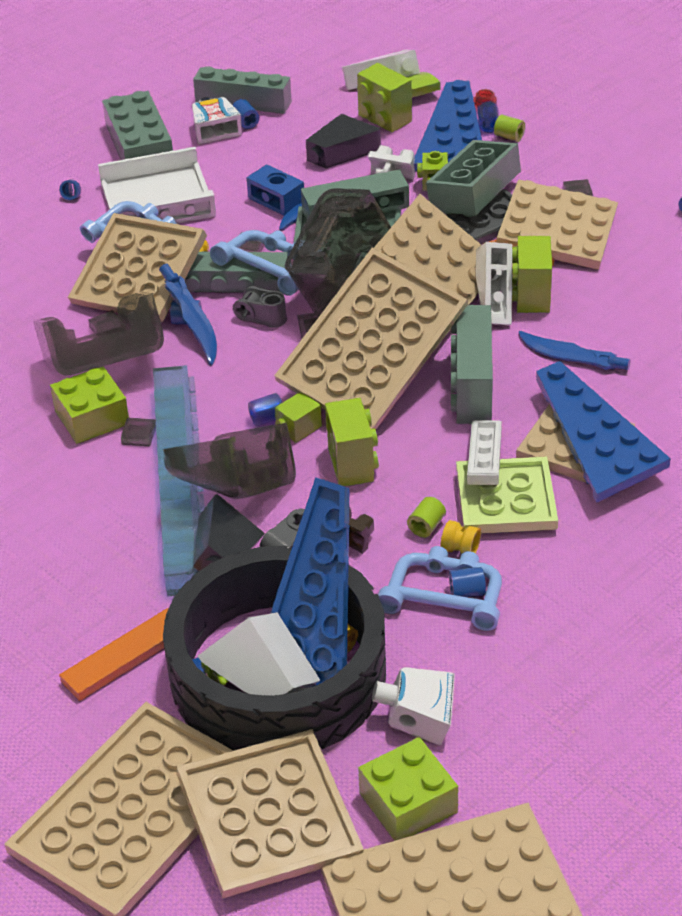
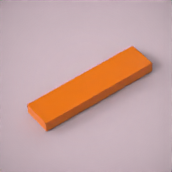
[59,608,168,701]

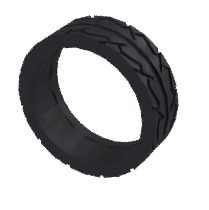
[163,546,386,751]

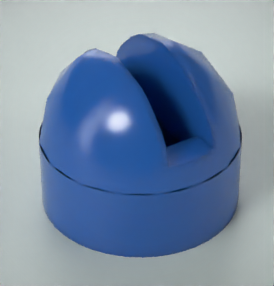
[59,179,82,200]

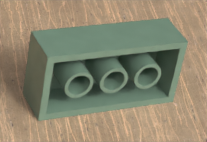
[102,91,173,160]
[426,140,521,217]
[451,305,493,424]

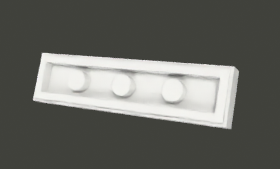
[467,420,502,485]

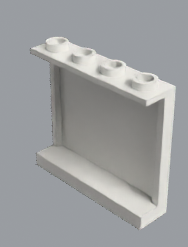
[98,147,216,224]

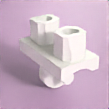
[368,145,415,180]

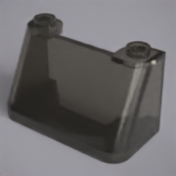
[163,422,296,500]

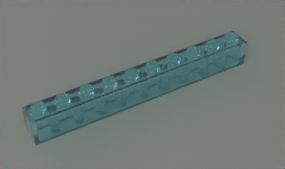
[153,365,205,597]

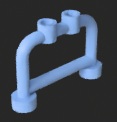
[79,201,177,243]
[210,230,318,296]
[378,546,502,631]

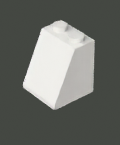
[198,613,321,696]

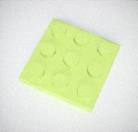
[456,457,558,533]

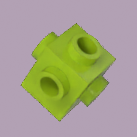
[417,151,448,191]

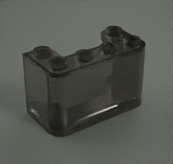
[284,188,391,315]
[33,292,164,376]

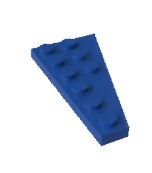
[414,80,482,172]
[536,361,671,503]
[270,477,350,687]

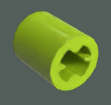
[494,114,526,142]
[407,496,446,538]

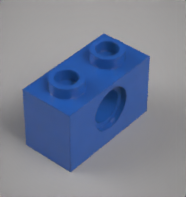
[246,164,304,216]

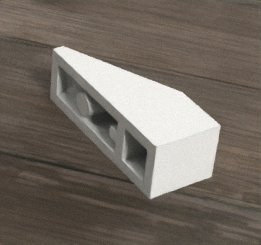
[342,50,420,90]
[476,242,512,326]

